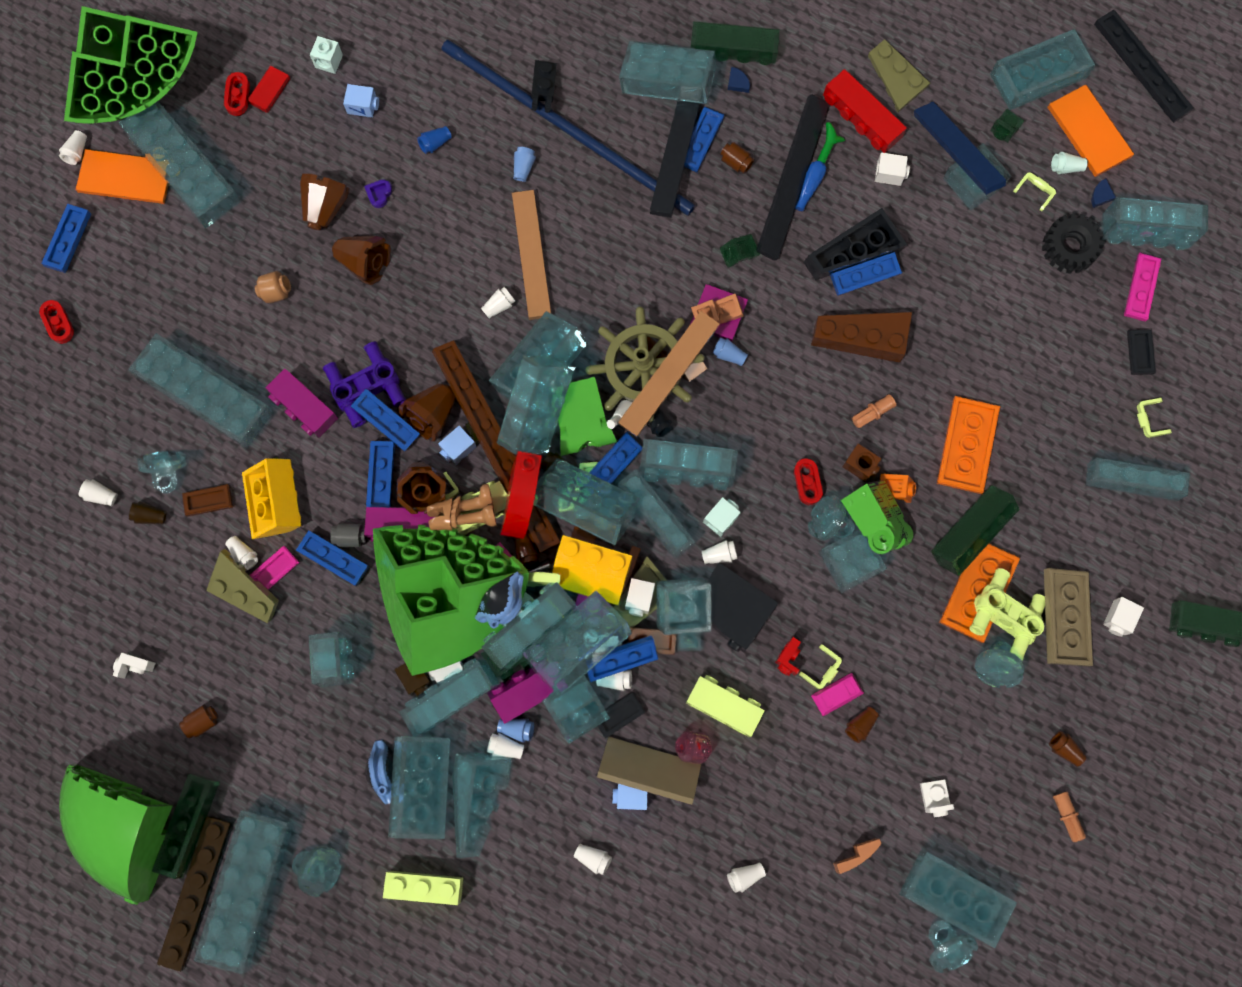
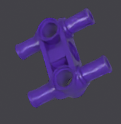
[323,341,406,428]

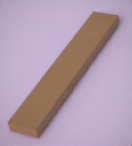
[512,190,551,320]
[618,311,720,437]

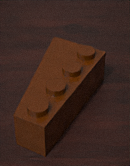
[811,312,912,363]

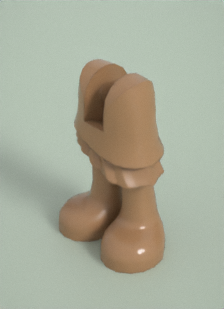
[427,484,497,531]

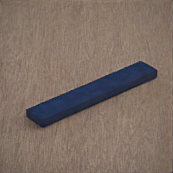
[914,102,1006,195]

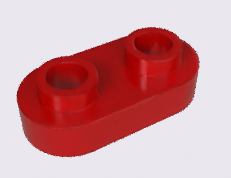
[224,72,250,116]
[39,300,74,344]
[794,458,823,505]

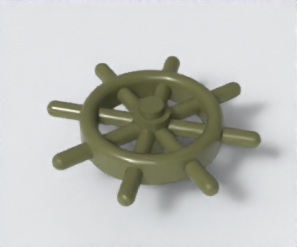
[585,307,704,423]

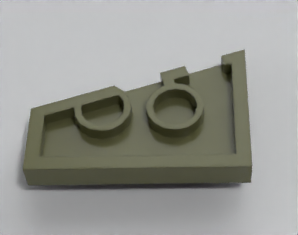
[868,39,930,112]
[206,549,279,623]
[606,557,677,638]

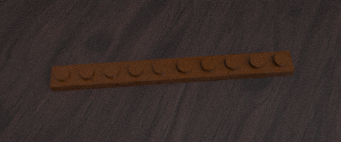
[432,340,560,554]

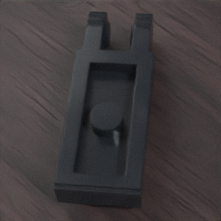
[531,60,557,113]

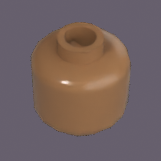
[255,271,291,304]

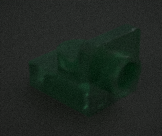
[990,109,1024,143]
[720,234,760,268]

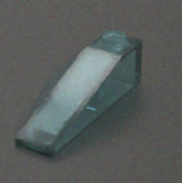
[452,752,512,858]

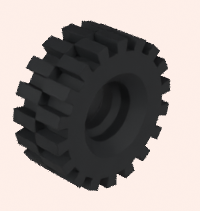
[1042,213,1105,274]

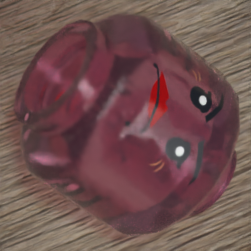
[675,731,712,764]

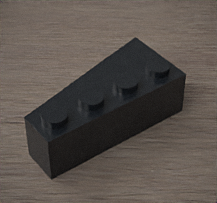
[803,208,907,280]

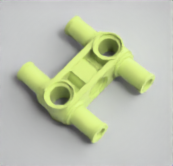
[969,568,1045,662]

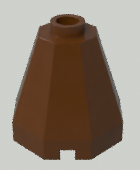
[300,173,350,231]
[332,236,391,285]
[399,384,456,442]
[397,462,446,514]

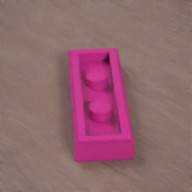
[1124,253,1161,322]

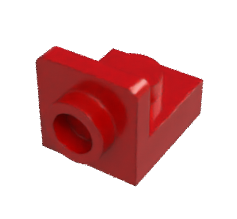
[775,637,801,676]

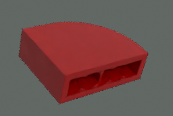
[500,451,542,539]

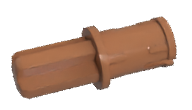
[852,394,896,428]
[1053,791,1086,842]

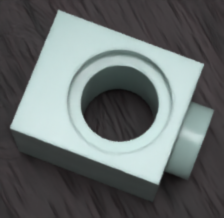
[310,36,343,74]
[703,497,740,537]

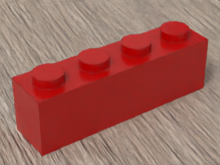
[823,69,907,153]

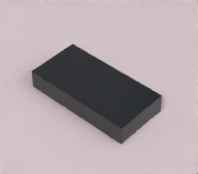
[1127,330,1156,375]
[592,692,646,739]

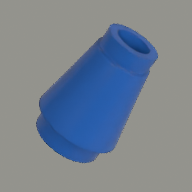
[417,126,452,154]

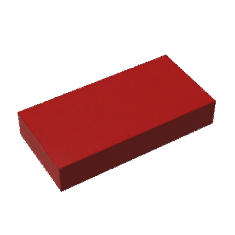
[248,66,291,113]

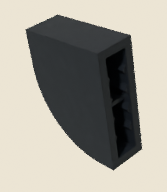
[704,562,778,652]

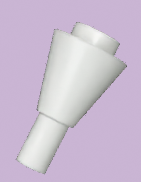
[607,400,633,429]

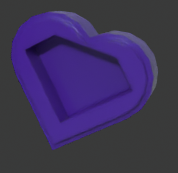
[364,180,392,208]

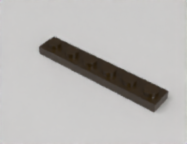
[157,816,232,972]

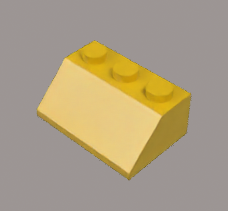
[242,458,301,539]
[552,535,632,606]

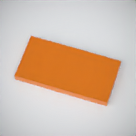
[1047,84,1134,177]
[76,149,173,204]
[937,396,1000,494]
[939,538,1020,643]

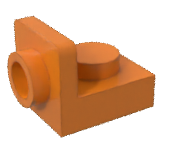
[880,474,916,503]

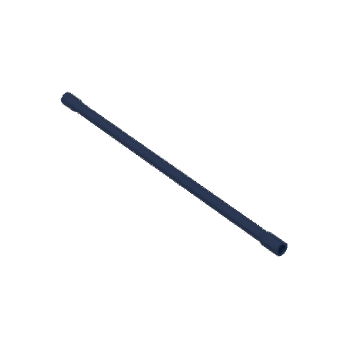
[441,39,695,216]

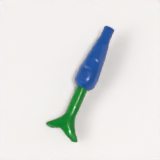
[795,122,845,211]

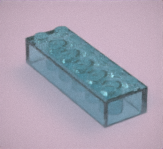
[118,101,241,229]
[128,333,274,449]
[194,810,294,974]

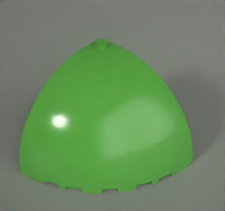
[64,6,197,123]
[373,525,529,676]
[59,764,175,905]

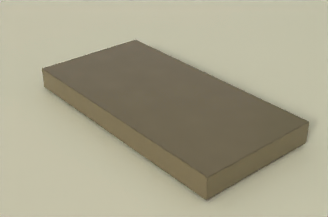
[1044,568,1093,666]
[597,737,701,805]

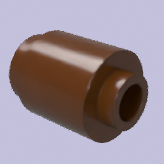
[720,142,754,174]
[179,704,218,739]

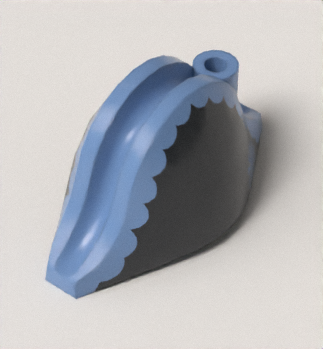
[475,572,524,628]
[365,740,402,804]

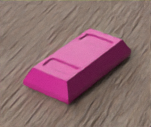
[249,546,299,589]
[811,673,864,716]

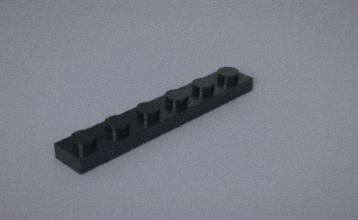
[1094,10,1194,123]

